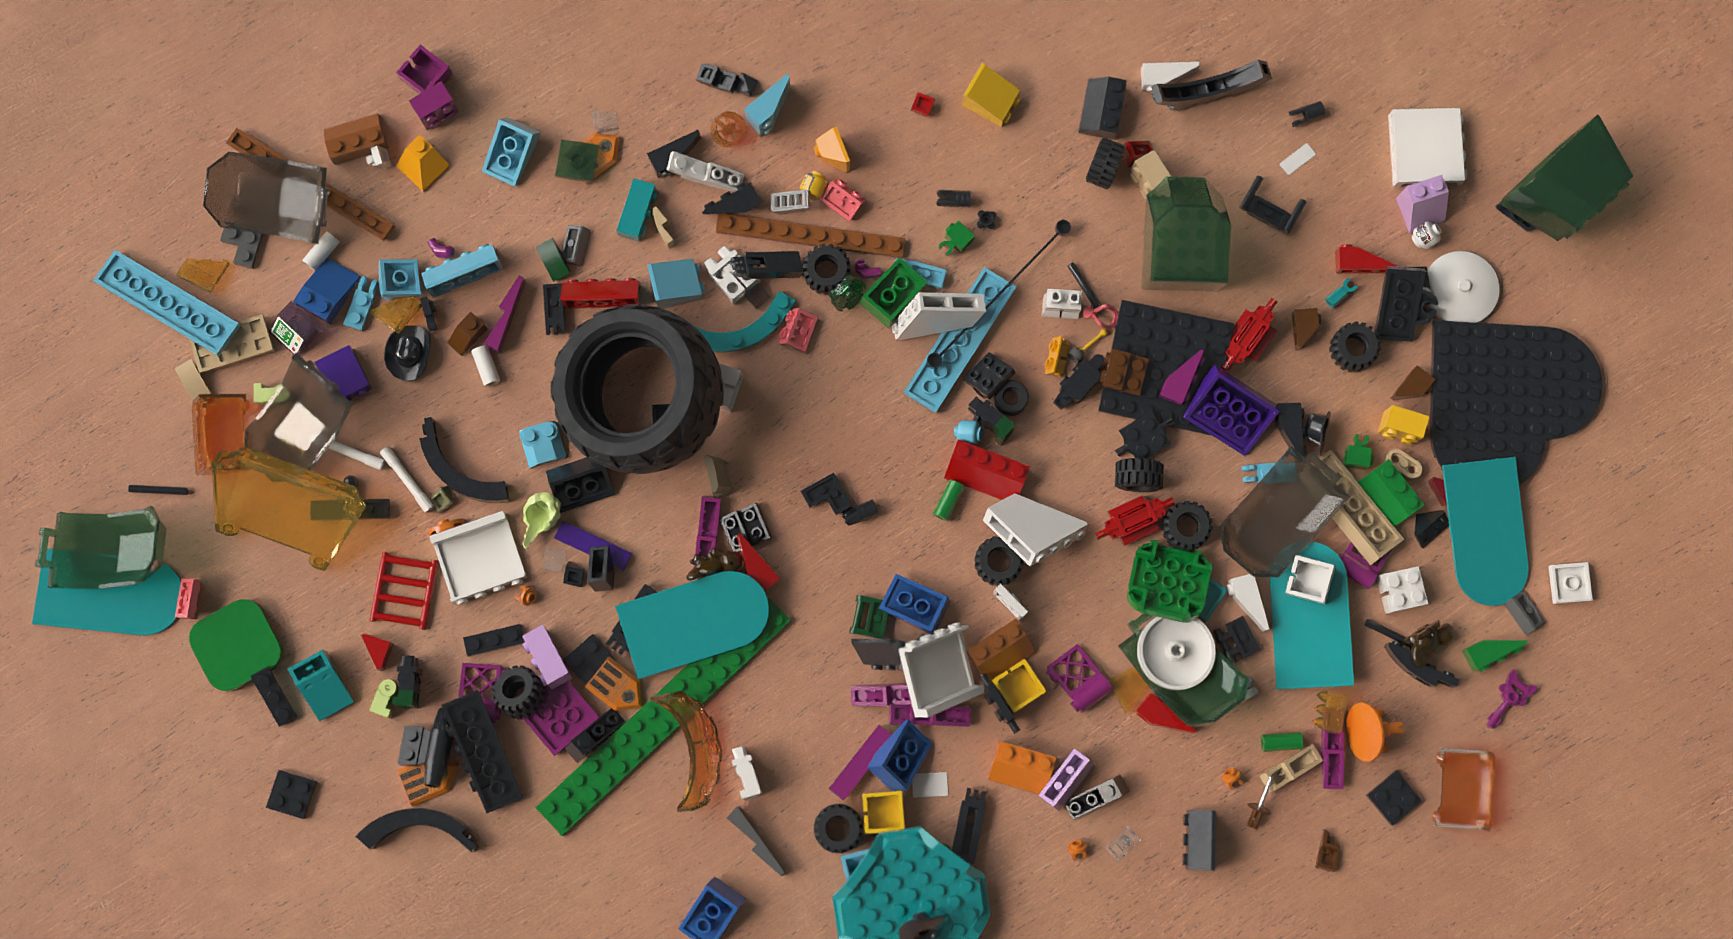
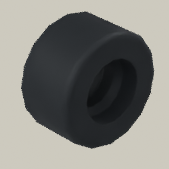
[994,380,1029,416]

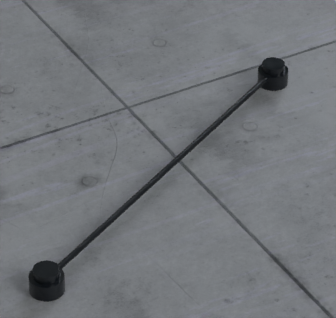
[927,220,1071,369]

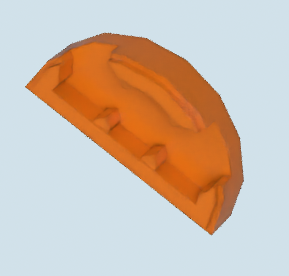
[428,519,466,536]

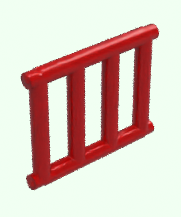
[369,552,439,630]

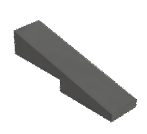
[727,806,785,876]

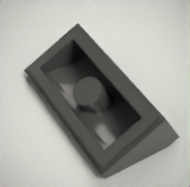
[561,225,591,266]
[1504,590,1545,635]

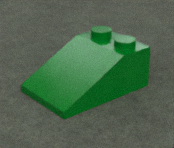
[859,257,928,328]

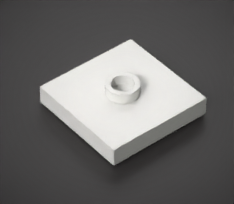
[1548,562,1593,604]
[993,584,1028,620]

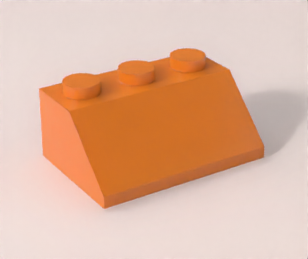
[988,741,1056,794]

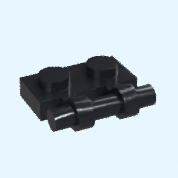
[1213,616,1261,665]

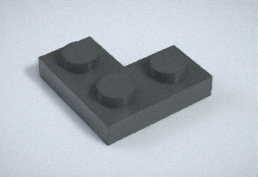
[220,223,264,269]

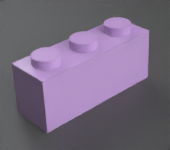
[522,625,572,690]
[1039,749,1094,811]

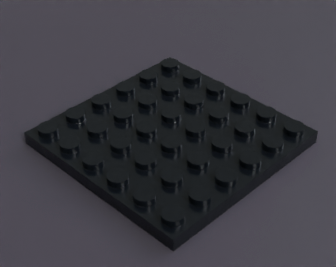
[1098,300,1234,435]

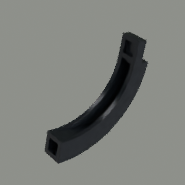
[419,417,510,503]
[355,808,479,852]

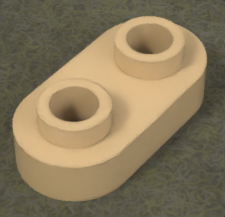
[1385,449,1422,480]

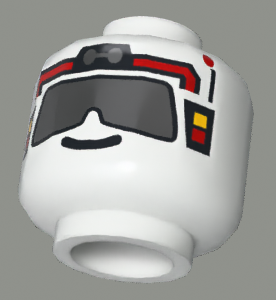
[1412,221,1442,249]

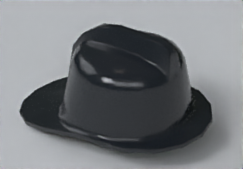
[1305,411,1331,456]

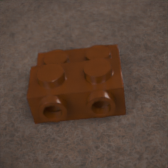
[1100,349,1149,396]

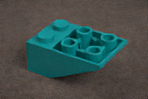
[288,650,354,721]

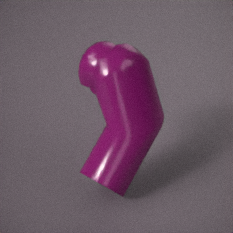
[427,238,455,258]
[854,259,881,279]

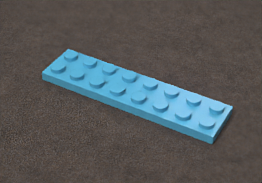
[93,250,241,357]
[903,267,1016,414]

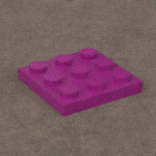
[522,681,600,756]

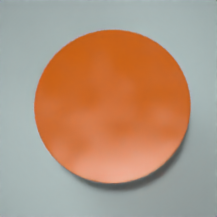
[1346,702,1404,762]

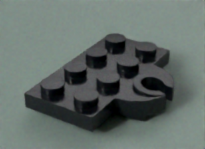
[1374,266,1438,342]

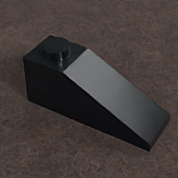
[647,130,701,178]

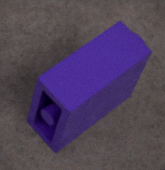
[315,345,373,406]

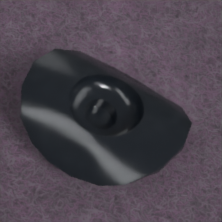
[384,325,431,381]
[898,912,947,939]

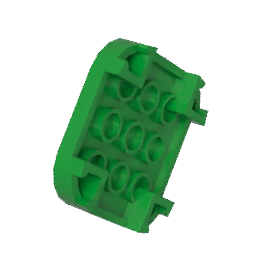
[1127,540,1212,623]
[189,599,284,692]

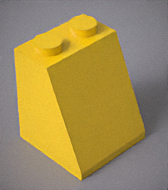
[962,63,1021,127]

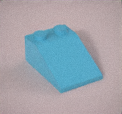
[744,74,791,137]
[481,117,541,186]

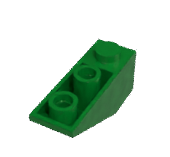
[1462,640,1528,672]

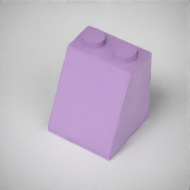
[1396,175,1449,233]

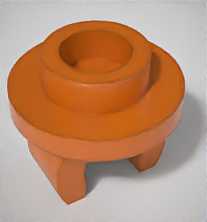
[515,586,536,606]
[1221,768,1243,790]
[1067,840,1087,861]

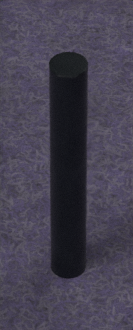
[1067,262,1104,313]
[128,485,188,495]
[1364,619,1413,648]

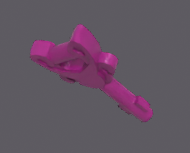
[1486,669,1538,729]

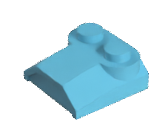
[379,259,421,300]
[519,421,567,469]

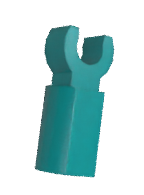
[1325,278,1358,309]

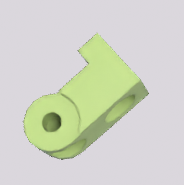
[254,383,293,405]
[369,679,399,719]

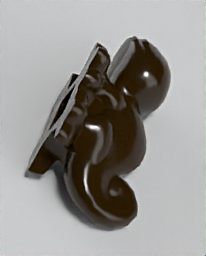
[686,547,743,581]
[1403,620,1454,667]

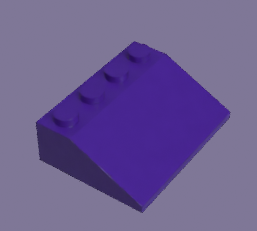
[1183,364,1280,456]

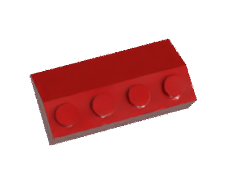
[561,278,641,309]
[944,440,1030,500]

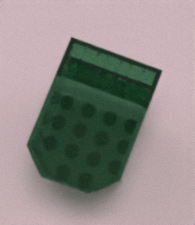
[1499,114,1633,241]
[1141,176,1231,291]

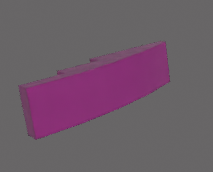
[889,704,971,727]
[1322,708,1345,789]

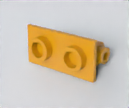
[1045,336,1070,377]

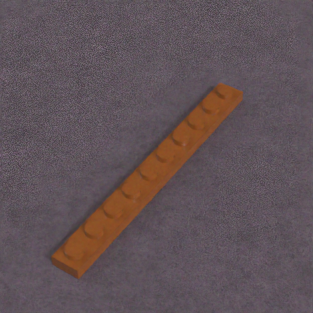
[226,128,395,242]
[716,214,905,258]

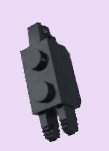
[1053,354,1104,410]

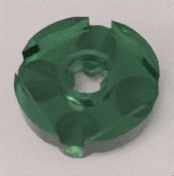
[829,275,866,312]

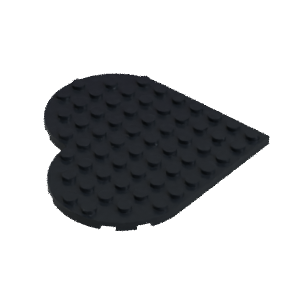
[1430,320,1602,485]

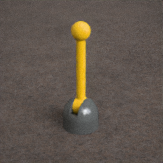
[1068,329,1108,364]

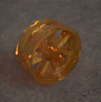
[710,111,747,148]

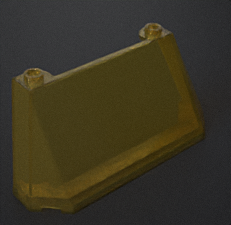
[211,447,366,571]

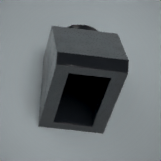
[587,546,615,592]

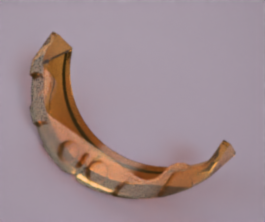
[650,691,722,812]

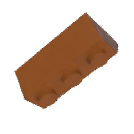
[324,113,389,165]
[967,619,1036,681]

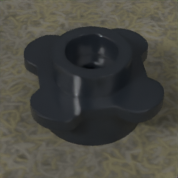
[977,210,996,230]

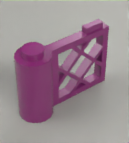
[1338,542,1393,589]
[1046,644,1113,713]
[458,663,505,724]

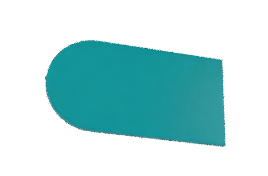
[1442,457,1529,606]
[1270,541,1354,689]
[32,549,181,636]
[615,571,769,679]

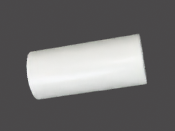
[302,231,340,271]
[471,345,501,387]

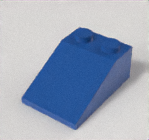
[293,258,360,325]
[879,574,951,635]
[867,719,933,792]
[678,876,746,939]

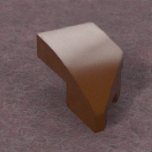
[1315,830,1339,872]

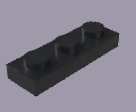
[463,624,525,657]
[250,666,297,727]

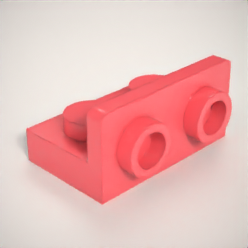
[820,179,866,221]
[779,308,818,352]
[175,578,200,620]

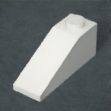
[1141,62,1199,93]
[1227,573,1269,632]

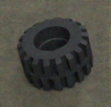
[1086,137,1125,190]
[803,244,851,295]
[1329,321,1381,373]
[1115,458,1164,492]
[1162,501,1213,551]
[974,536,1024,586]
[492,665,547,719]
[814,804,863,854]

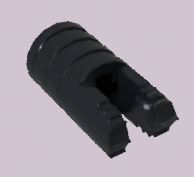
[1289,101,1326,127]
[936,190,971,208]
[842,499,879,526]

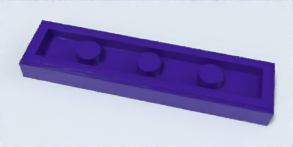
[554,521,632,571]

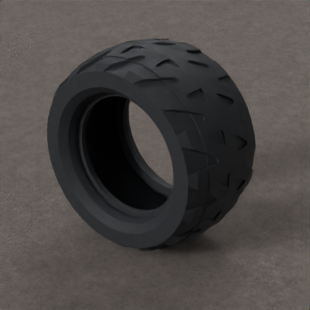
[551,305,724,474]

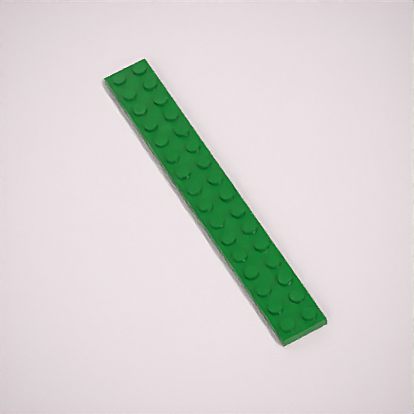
[535,593,791,836]

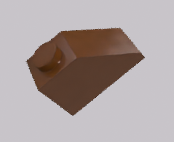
[1291,308,1322,351]
[447,312,488,356]
[1390,366,1435,400]

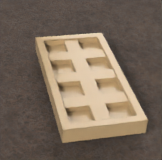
[189,314,274,374]

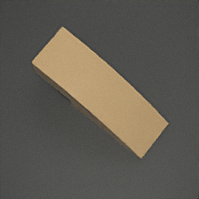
[1259,744,1323,793]

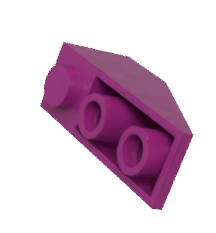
[1159,350,1205,405]

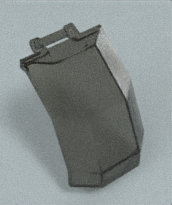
[203,151,331,244]
[245,353,353,482]
[1219,446,1350,578]

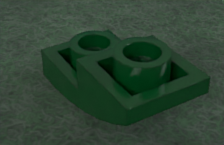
[536,238,571,282]

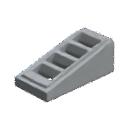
[771,189,810,215]

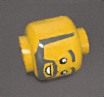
[800,171,828,201]

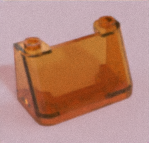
[192,394,253,475]
[1433,747,1495,832]

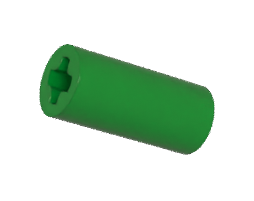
[933,480,965,522]
[1261,732,1303,752]

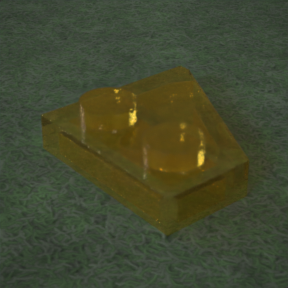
[176,258,230,293]
[370,296,422,334]
[1108,663,1151,714]

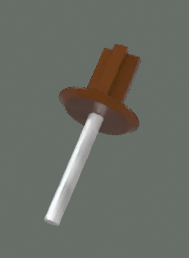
[1247,776,1273,829]

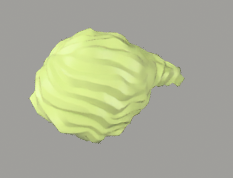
[523,492,561,548]

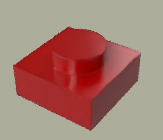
[911,92,935,117]

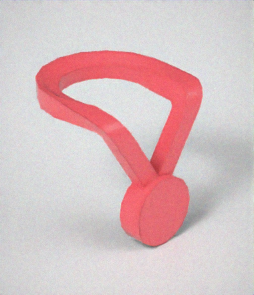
[1083,304,1118,329]

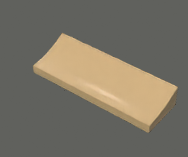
[1297,450,1404,565]

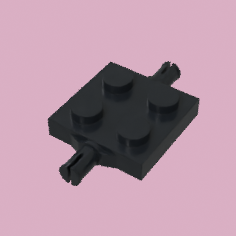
[1115,411,1175,459]
[979,673,1021,734]

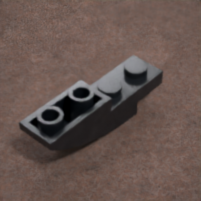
[1384,641,1459,688]

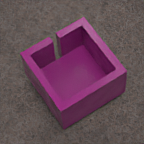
[396,44,453,94]
[409,81,459,130]

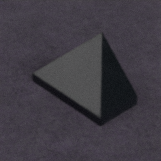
[1414,510,1449,548]

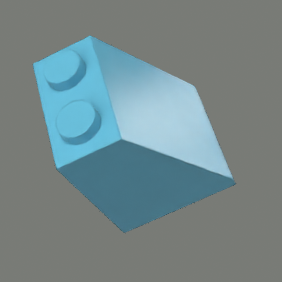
[647,259,705,309]

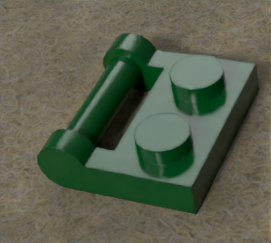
[849,595,888,639]

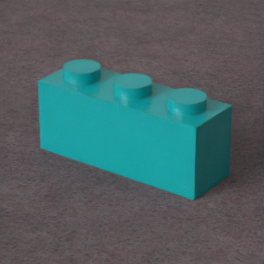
[616,178,658,242]

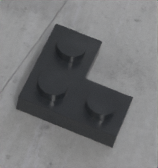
[800,473,853,516]

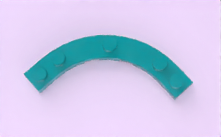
[694,291,796,353]

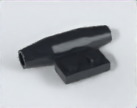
[397,708,453,788]

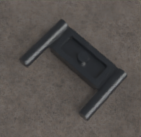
[1239,175,1307,234]

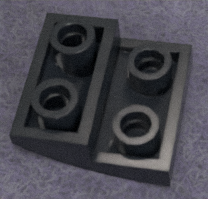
[719,503,772,552]

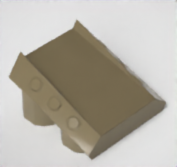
[704,455,734,497]

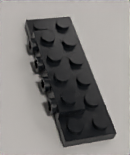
[441,689,523,814]

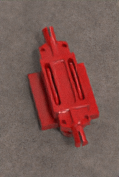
[1222,297,1278,371]
[1095,495,1175,546]

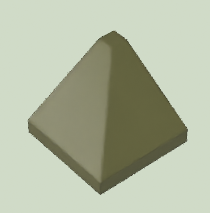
[429,486,453,514]

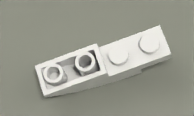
[667,151,744,192]

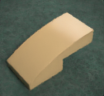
[653,206,674,249]
[175,359,211,402]

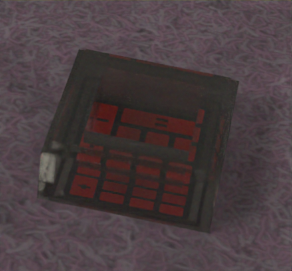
[744,283,771,310]

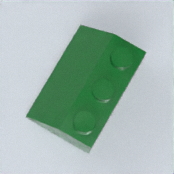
[1358,459,1424,527]

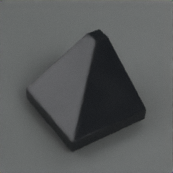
[734,73,758,97]
[563,561,585,587]

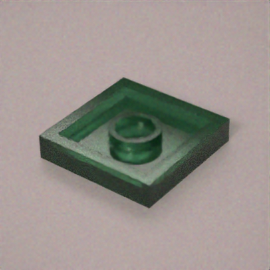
[555,139,599,183]

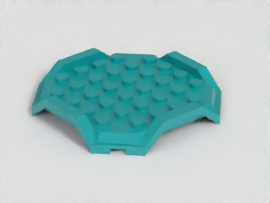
[832,826,990,939]

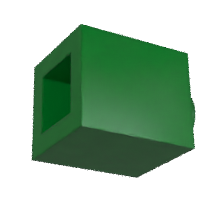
[938,220,975,256]
[1343,434,1374,470]

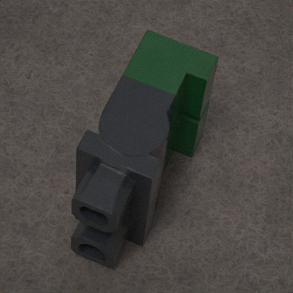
[968,396,1015,446]
[392,655,423,709]

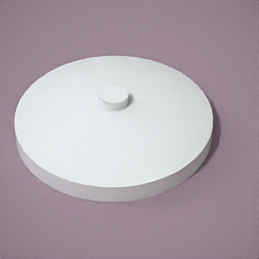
[1427,251,1499,323]
[1137,617,1215,690]

